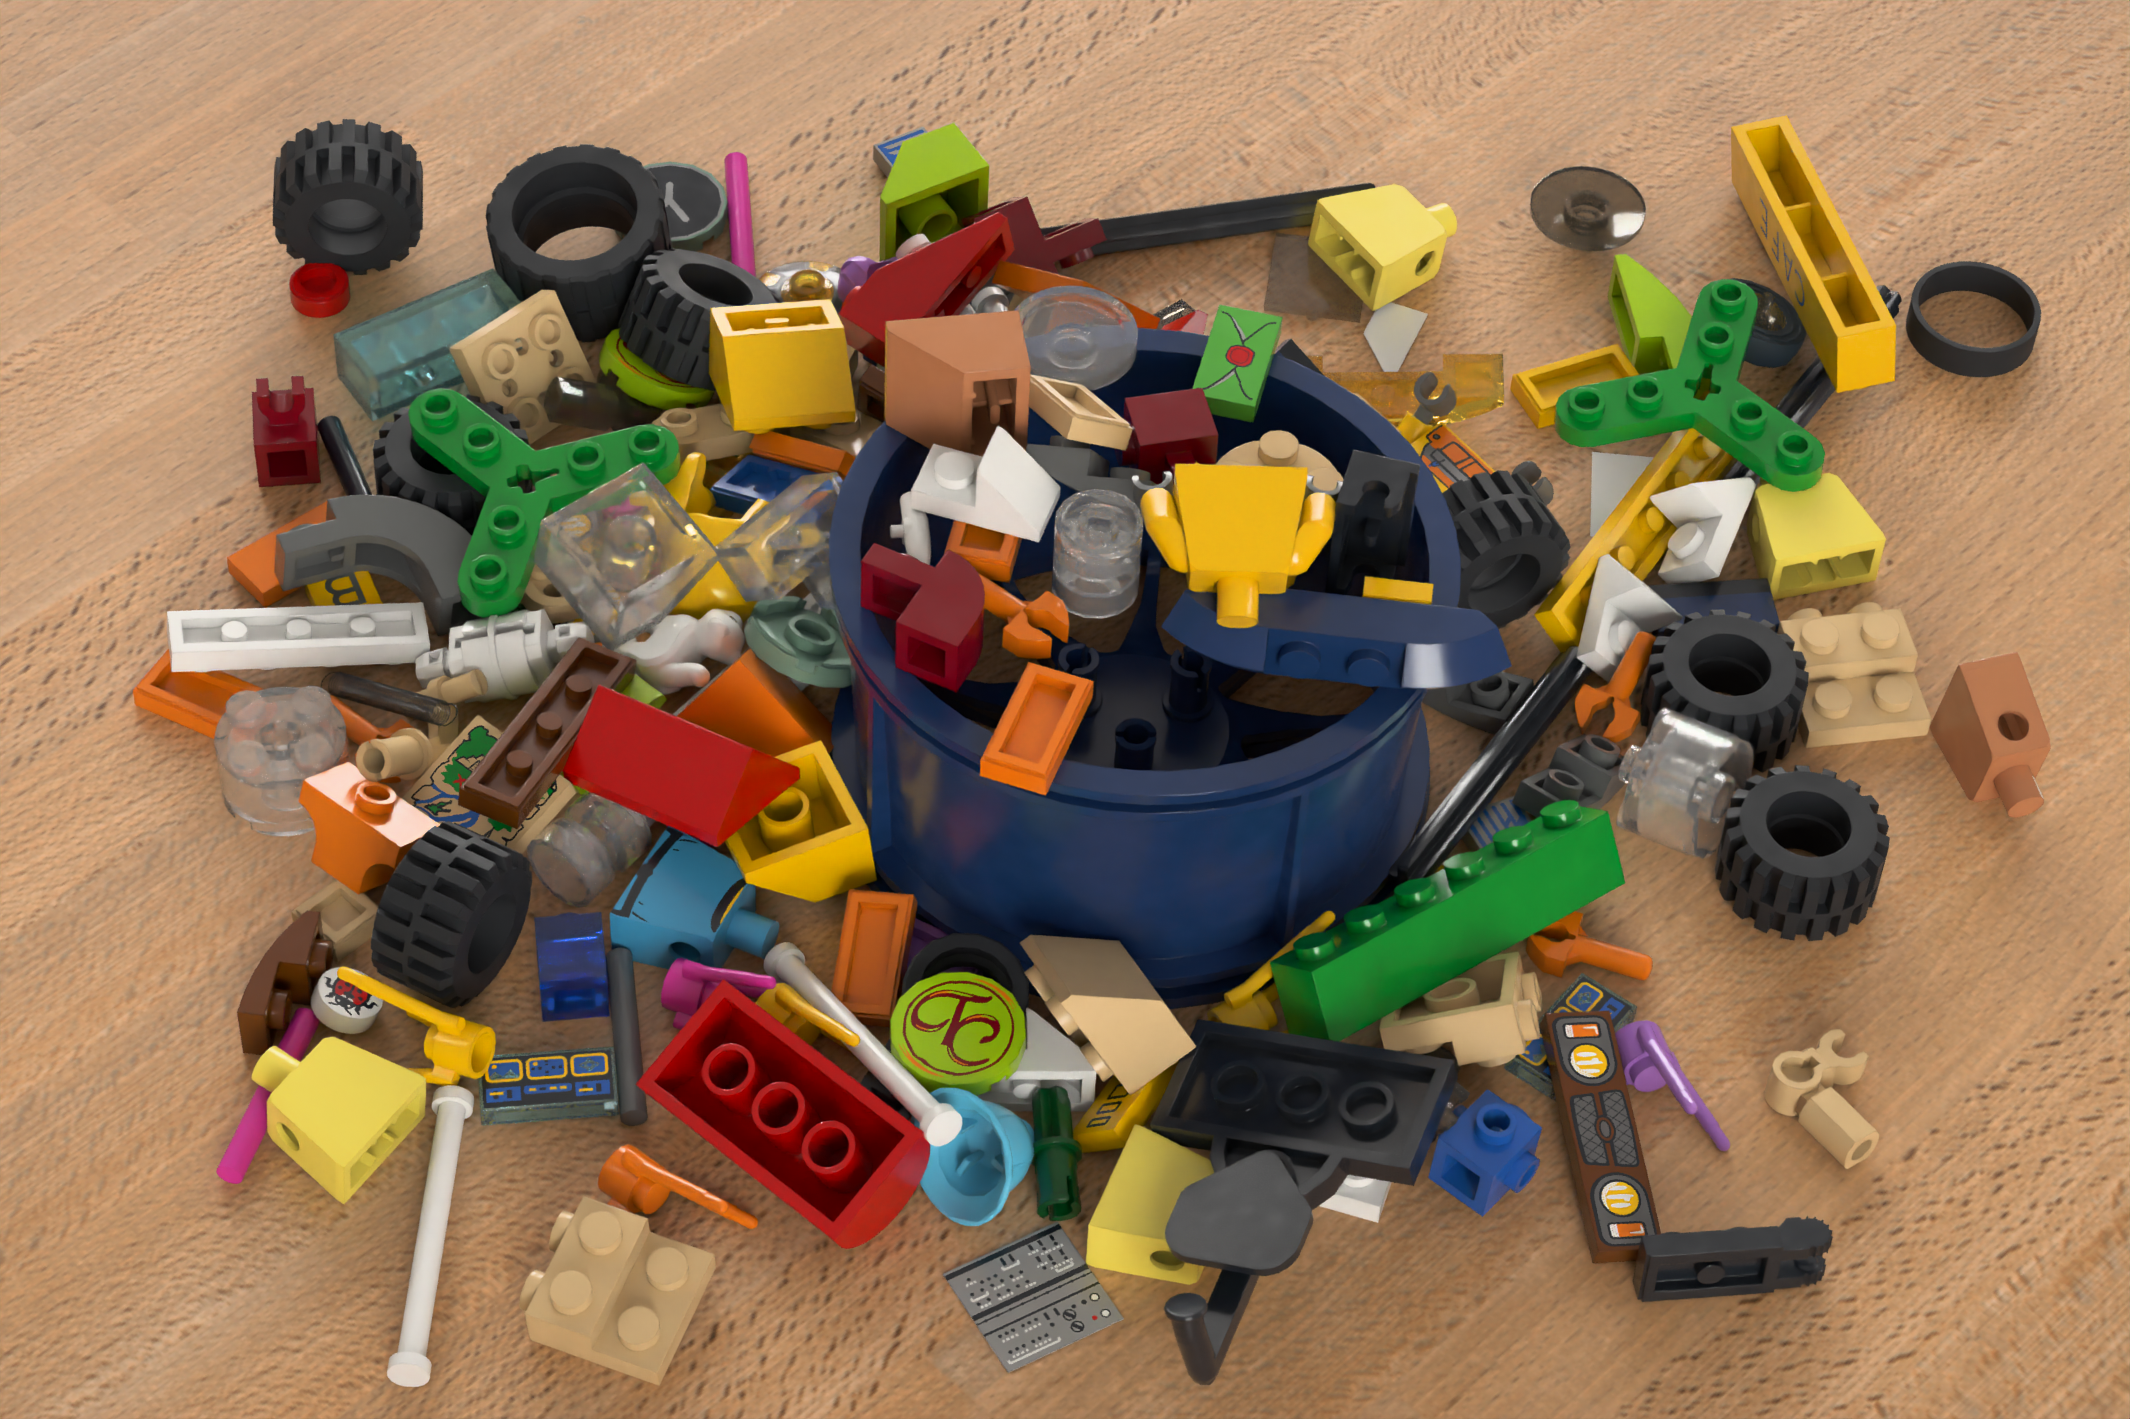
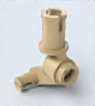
[356,669,488,783]

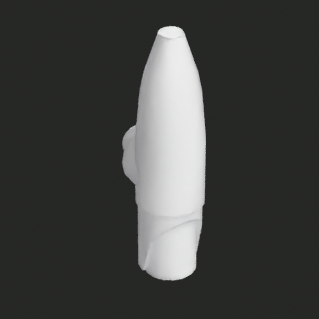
[890,492,931,565]

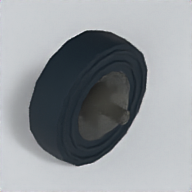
[1731,278,1806,368]

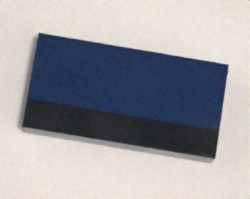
[1647,578,1780,638]

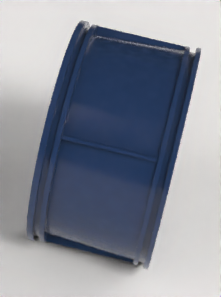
[829,328,1461,1010]

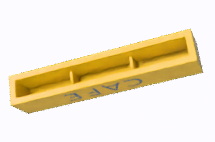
[1731,115,1896,393]

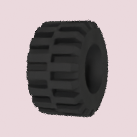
[273,119,423,275]
[618,249,780,391]
[373,395,532,536]
[1442,470,1571,629]
[1640,609,1809,779]
[1715,765,1890,941]
[371,821,532,1008]

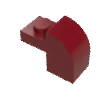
[961,196,1107,275]
[861,543,985,692]

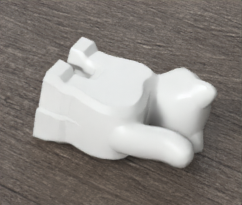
[611,607,745,695]

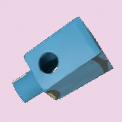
[609,826,779,969]

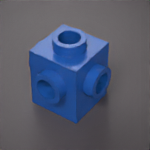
[1428,1089,1542,1217]

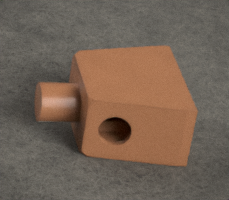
[1929,652,2051,818]

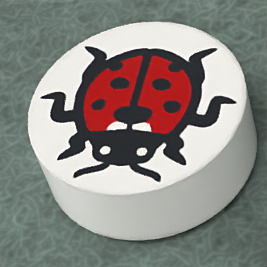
[311,967,383,1034]

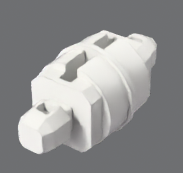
[415,609,594,703]

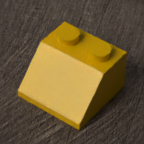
[725,740,877,903]

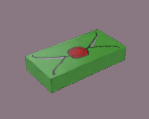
[1192,304,1283,423]

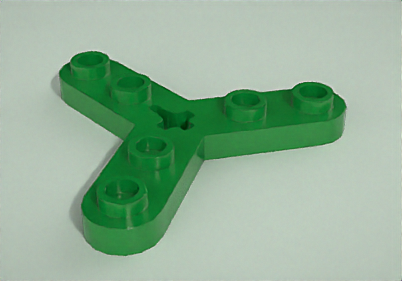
[1554,279,1825,492]
[408,388,681,618]

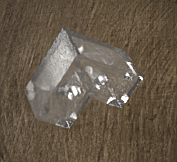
[711,472,843,610]

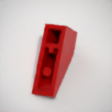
[838,212,1015,368]

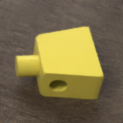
[1308,184,1457,311]
[1747,473,1886,600]
[252,1037,426,1204]
[1086,1124,1214,1285]

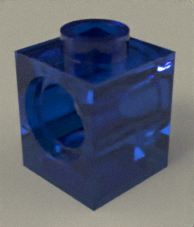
[534,912,610,1022]

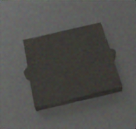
[1264,233,1363,323]

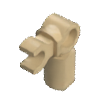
[1764,1029,1879,1169]

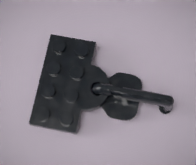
[1150,1019,1458,1385]

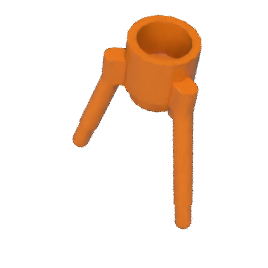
[598,1144,758,1229]

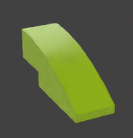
[1607,254,1710,399]

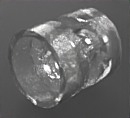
[1052,489,1143,619]
[527,791,652,908]

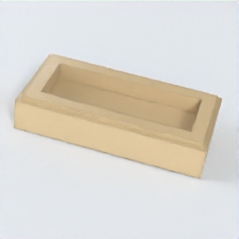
[1029,374,1133,451]

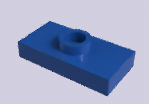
[709,455,841,532]

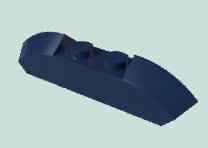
[1161,589,1512,690]

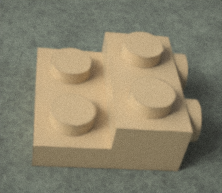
[1777,602,1931,748]
[1379,951,1543,1067]
[519,1196,716,1386]

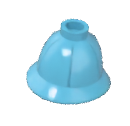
[910,1088,1035,1226]

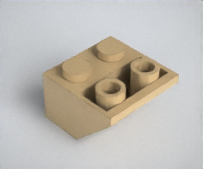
[1020,935,1196,1096]

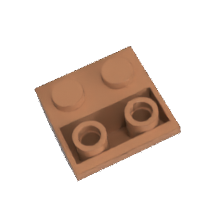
[884,310,1031,457]

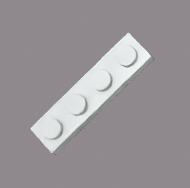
[167,602,430,672]

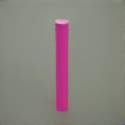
[724,152,756,277]
[216,1008,321,1184]

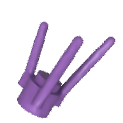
[1615,1020,1730,1151]

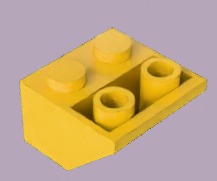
[709,299,856,434]

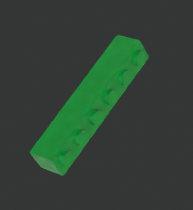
[1270,800,1625,1042]

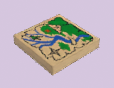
[402,715,577,854]

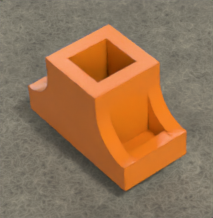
[298,762,440,895]

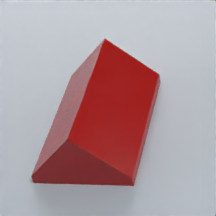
[563,685,800,847]

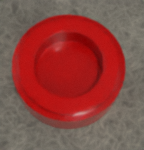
[289,263,350,318]

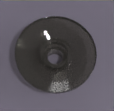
[1530,166,1646,251]

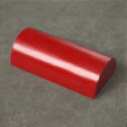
[635,979,930,1249]

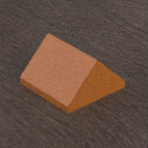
[677,648,834,757]

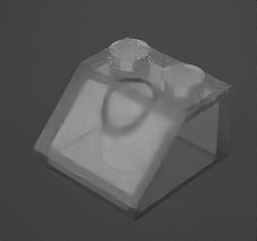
[534,462,721,650]

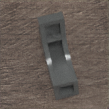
[274,495,482,636]

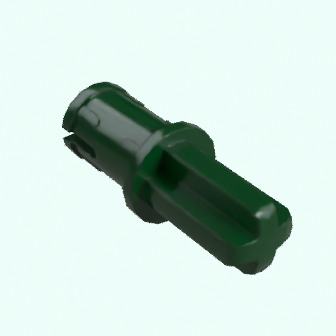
[1031,1086,1082,1221]

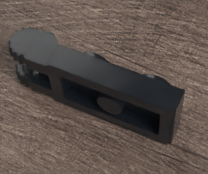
[1633,1216,1833,1302]

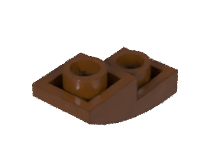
[237,910,334,1055]

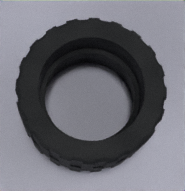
[485,144,673,343]

